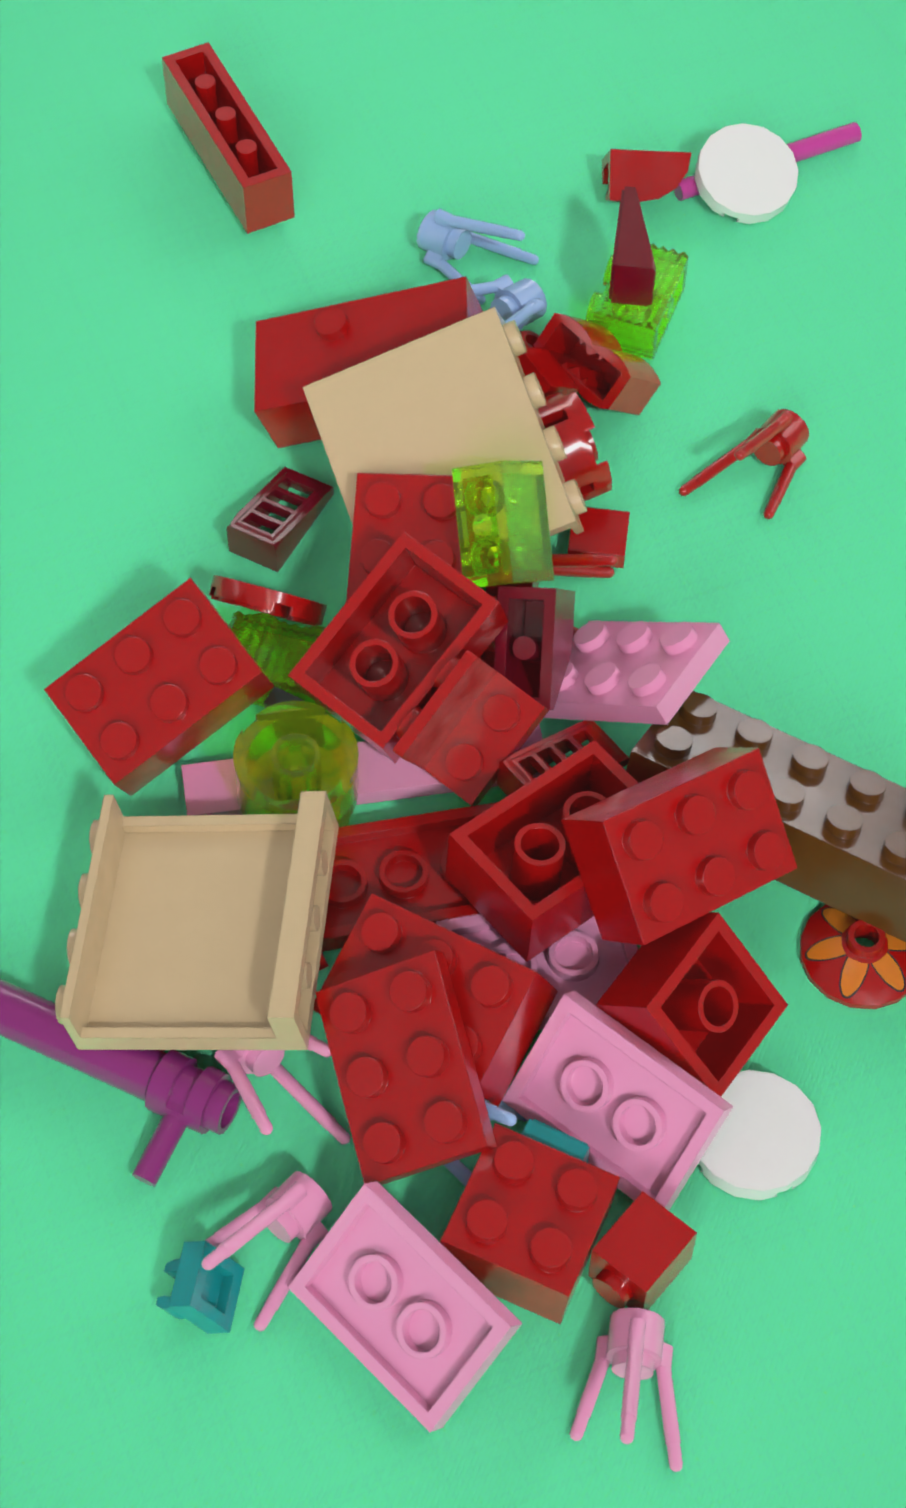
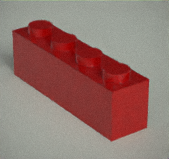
[162,42,295,234]

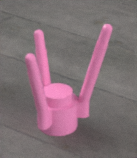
[214,1034,351,1145]
[201,1171,333,1331]
[570,1308,683,1472]

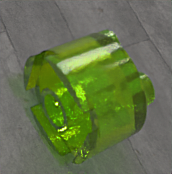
[233,701,359,827]

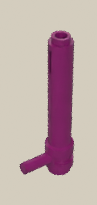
[0,979,242,1187]

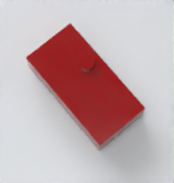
[254,277,483,448]

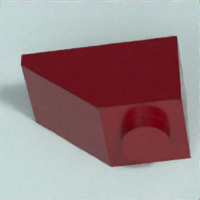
[494,586,575,710]

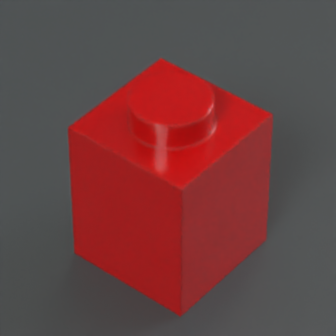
[588,1191,697,1310]

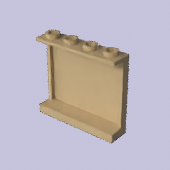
[303,307,587,568]
[55,791,339,1050]

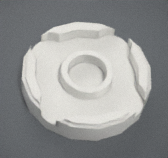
[694,123,799,224]
[698,1070,821,1200]

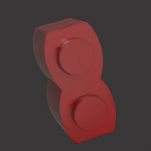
[534,313,661,415]

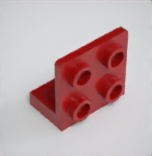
[392,650,549,806]

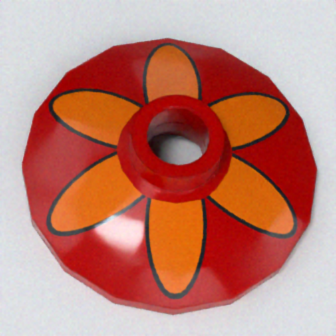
[800,904,906,1009]

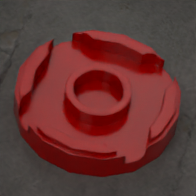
[209,575,327,627]

